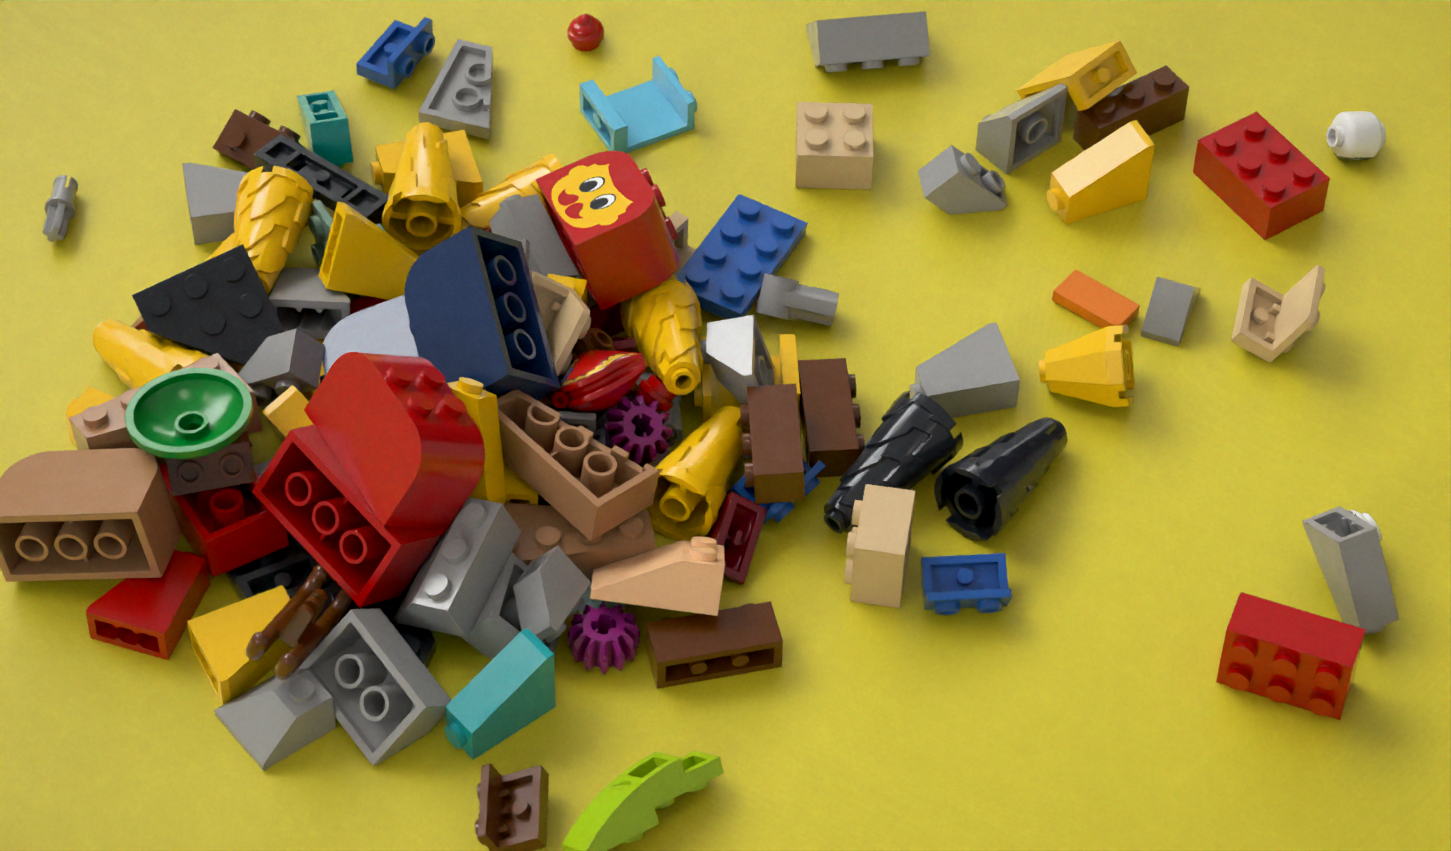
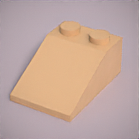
[590,536,725,616]

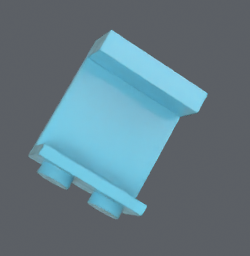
[580,56,697,153]

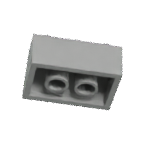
[806,11,930,72]
[394,497,521,638]
[298,608,451,766]

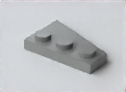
[418,39,493,140]

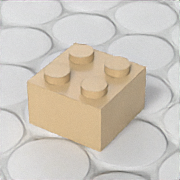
[795,102,873,190]
[844,484,916,608]

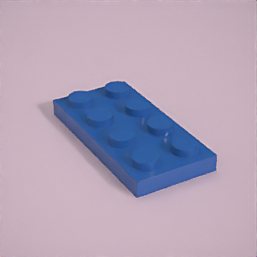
[676,194,808,319]

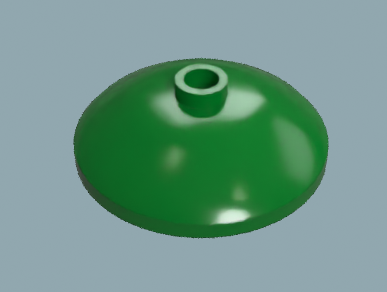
[125,368,253,460]

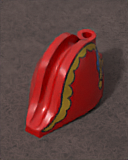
[548,350,648,412]

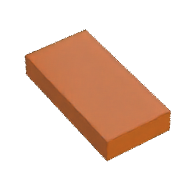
[1052,269,1140,328]

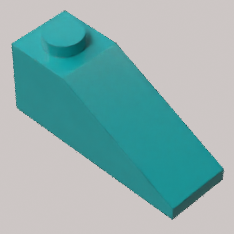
[297,90,353,169]

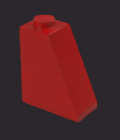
[86,550,210,660]

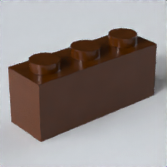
[1073,65,1189,150]
[798,358,865,478]
[740,383,805,504]
[646,601,783,689]

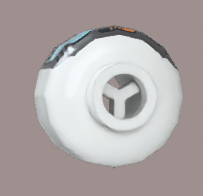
[1326,111,1386,160]

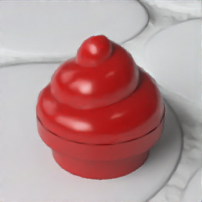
[567,13,604,52]
[637,373,677,413]

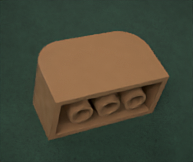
[0,448,182,582]

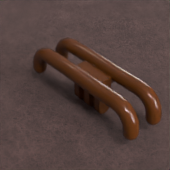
[245,564,354,680]

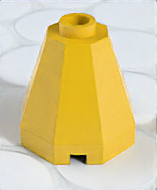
[1039,325,1135,407]

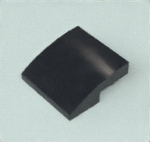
[225,529,331,600]

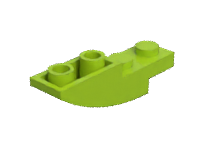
[562,751,724,851]

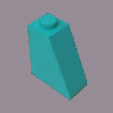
[444,628,555,760]

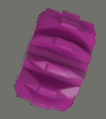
[602,395,673,465]
[567,601,640,675]

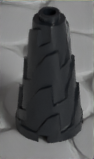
[824,391,963,534]
[934,417,1068,541]

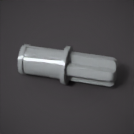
[43,175,78,242]

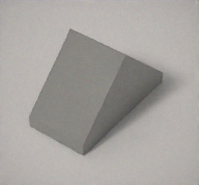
[1141,277,1201,346]

